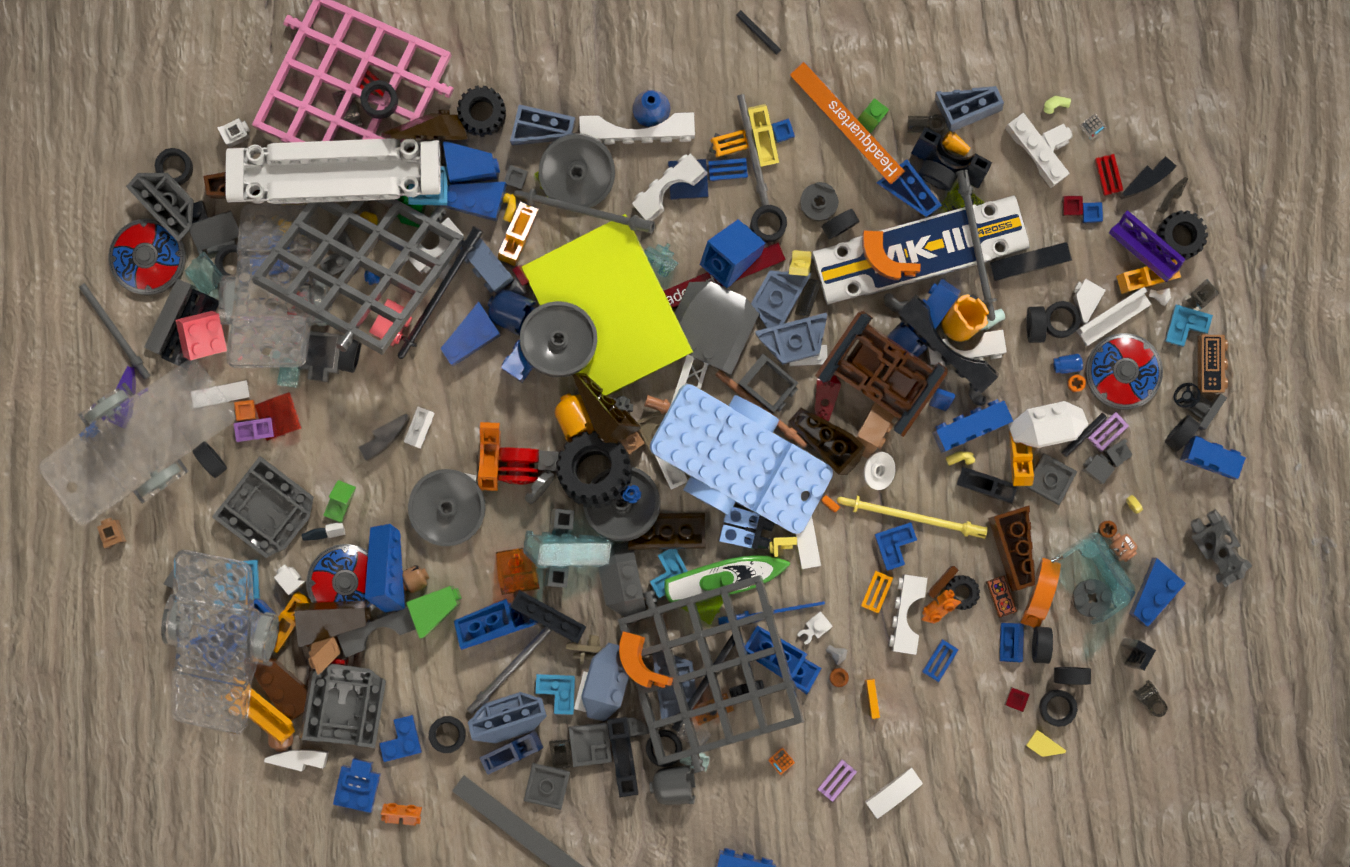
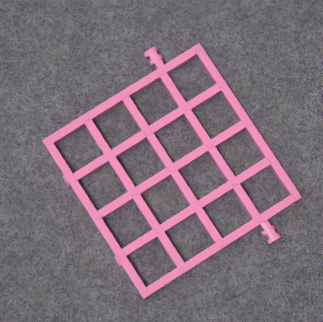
[252,0,454,143]

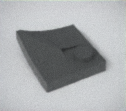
[568,723,612,767]

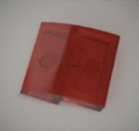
[255,392,302,441]

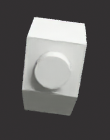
[1073,279,1106,325]

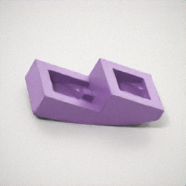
[233,418,274,442]

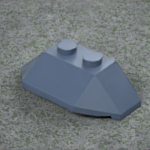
[581,642,629,721]
[468,692,547,743]

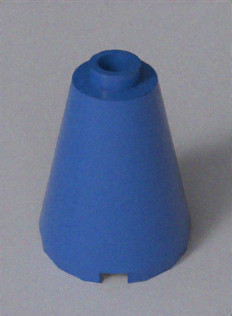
[633,90,670,128]

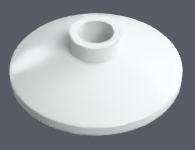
[864,452,895,490]

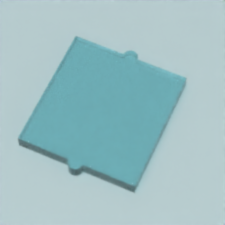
[185,252,225,295]

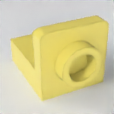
[789,250,812,276]
[769,537,797,557]

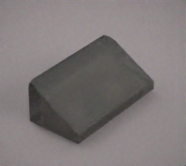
[795,279,822,318]

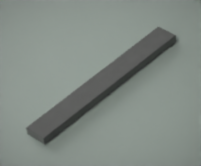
[452,775,584,867]

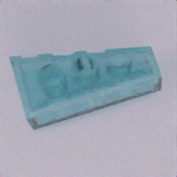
[523,531,612,568]

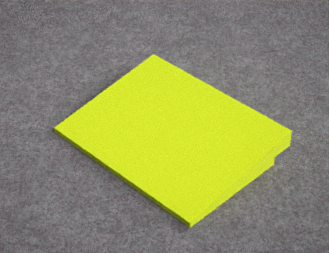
[522,214,693,396]

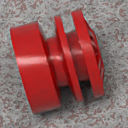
[498,447,539,485]

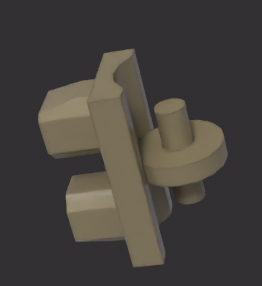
[566,635,602,665]

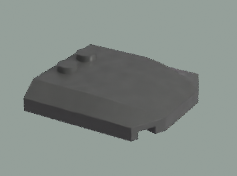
[675,281,759,375]
[212,456,314,558]
[299,664,386,748]

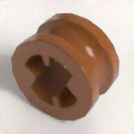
[1098,521,1117,538]

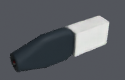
[302,523,345,541]

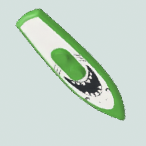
[664,555,790,603]

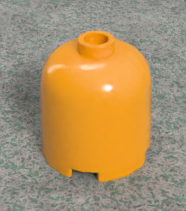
[941,294,989,342]
[555,393,595,442]

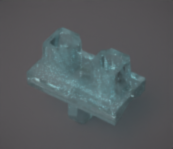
[644,243,678,277]

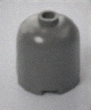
[650,765,696,805]

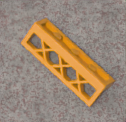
[225,676,295,745]

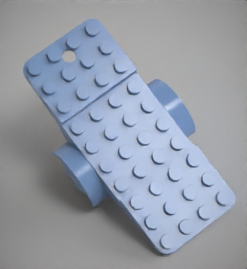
[650,384,833,534]

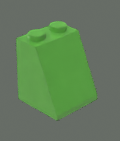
[406,586,462,639]

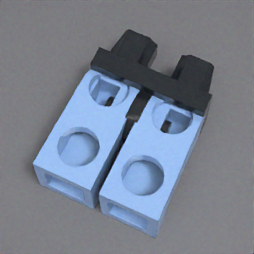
[719,507,774,550]

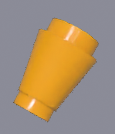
[942,131,971,157]

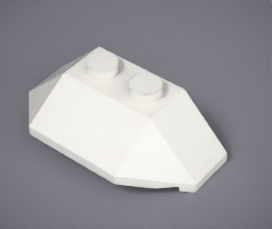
[1008,401,1088,448]

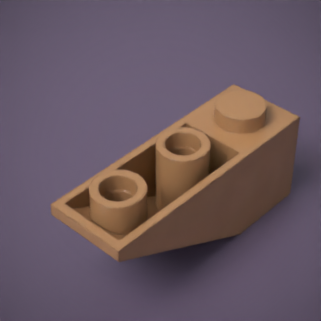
[309,635,341,675]

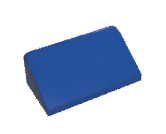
[1000,623,1024,662]

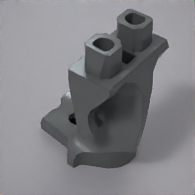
[1191,509,1252,587]

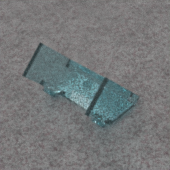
[1050,532,1136,625]

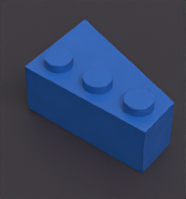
[876,160,942,218]

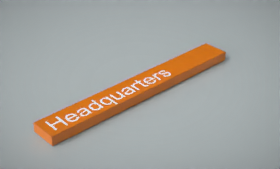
[790,62,905,184]

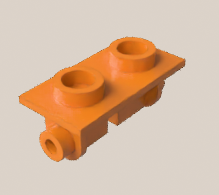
[922,590,961,624]
[381,803,422,826]

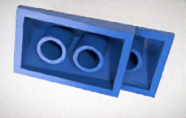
[454,599,539,650]
[745,625,822,694]

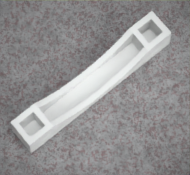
[579,112,695,145]

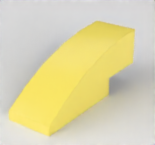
[748,104,779,167]

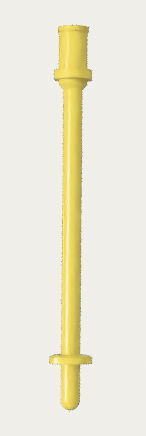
[837,495,988,539]

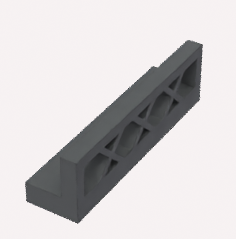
[144,279,196,356]

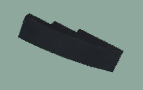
[990,242,1072,281]

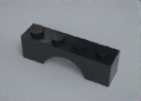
[911,127,992,189]
[607,716,639,798]

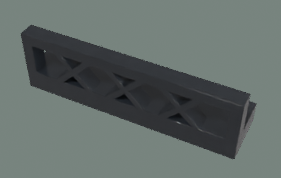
[161,289,220,370]
[509,590,587,644]
[1120,638,1156,671]

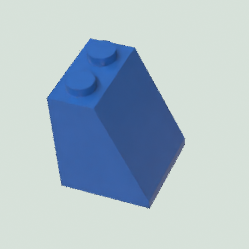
[443,142,500,185]
[699,219,766,288]

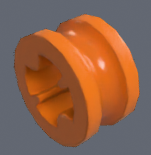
[1067,375,1086,392]

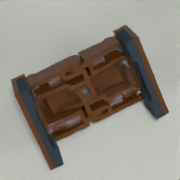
[815,311,948,437]

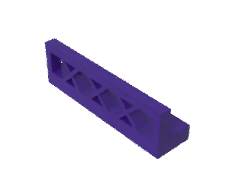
[1109,210,1186,282]

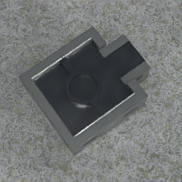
[298,330,342,382]

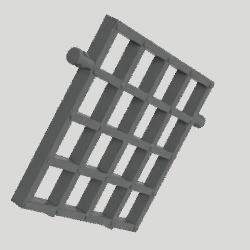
[252,199,464,355]
[618,575,805,774]

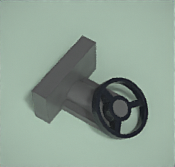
[1174,383,1227,430]

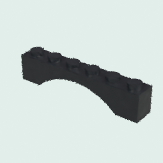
[898,294,999,393]

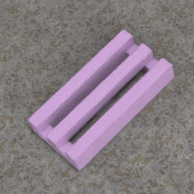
[1087,412,1129,452]
[817,759,857,802]

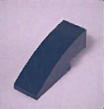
[479,730,544,775]

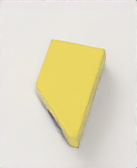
[1026,729,1066,757]

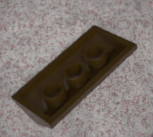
[628,513,706,550]

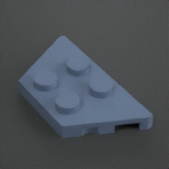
[751,271,811,328]
[755,313,827,365]
[652,651,696,719]

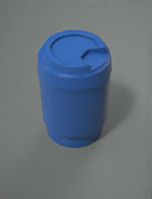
[1053,354,1083,374]

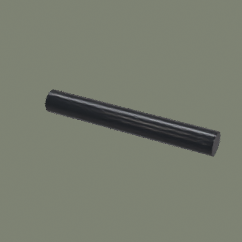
[736,10,781,55]
[1061,413,1107,457]

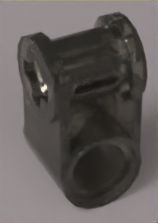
[1133,680,1168,717]

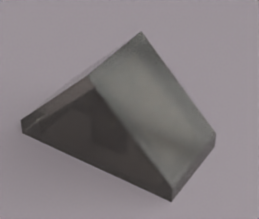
[1184,279,1219,311]
[549,737,572,769]

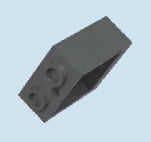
[738,354,798,413]

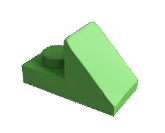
[857,98,889,134]
[323,480,356,523]

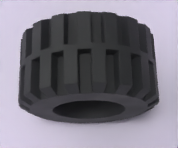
[457,85,506,137]
[1156,210,1208,260]

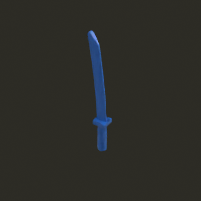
[718,601,825,625]

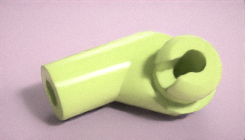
[1044,96,1071,114]

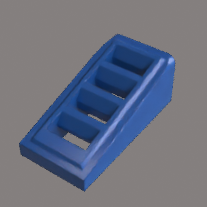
[929,388,955,411]

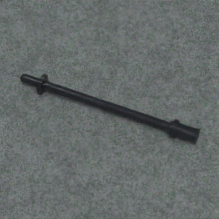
[397,226,484,359]

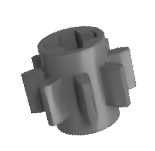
[613,396,634,413]

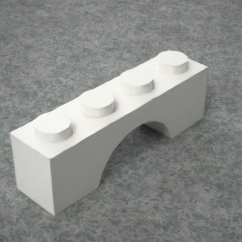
[1005,113,1070,188]
[632,154,708,221]
[925,330,1007,367]
[889,574,928,655]

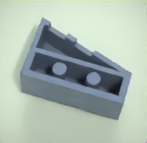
[935,86,1004,132]
[459,238,514,294]

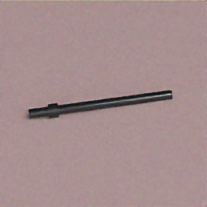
[672,634,735,732]

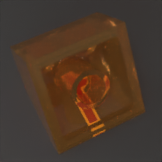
[496,546,540,595]

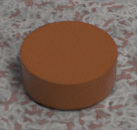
[829,668,849,687]

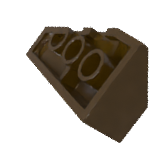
[381,109,467,140]
[572,373,641,443]
[788,408,865,475]

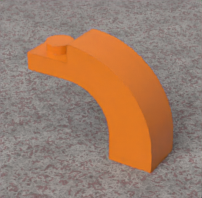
[862,230,921,280]
[478,422,501,491]
[1021,558,1061,628]
[619,631,673,688]

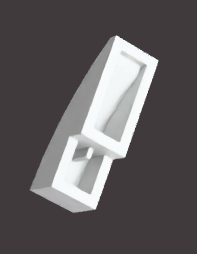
[264,749,329,771]
[865,768,923,819]

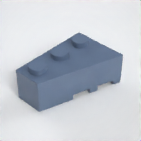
[510,105,576,145]

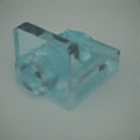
[277,359,300,388]

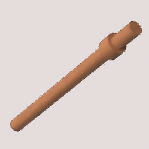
[715,370,808,449]

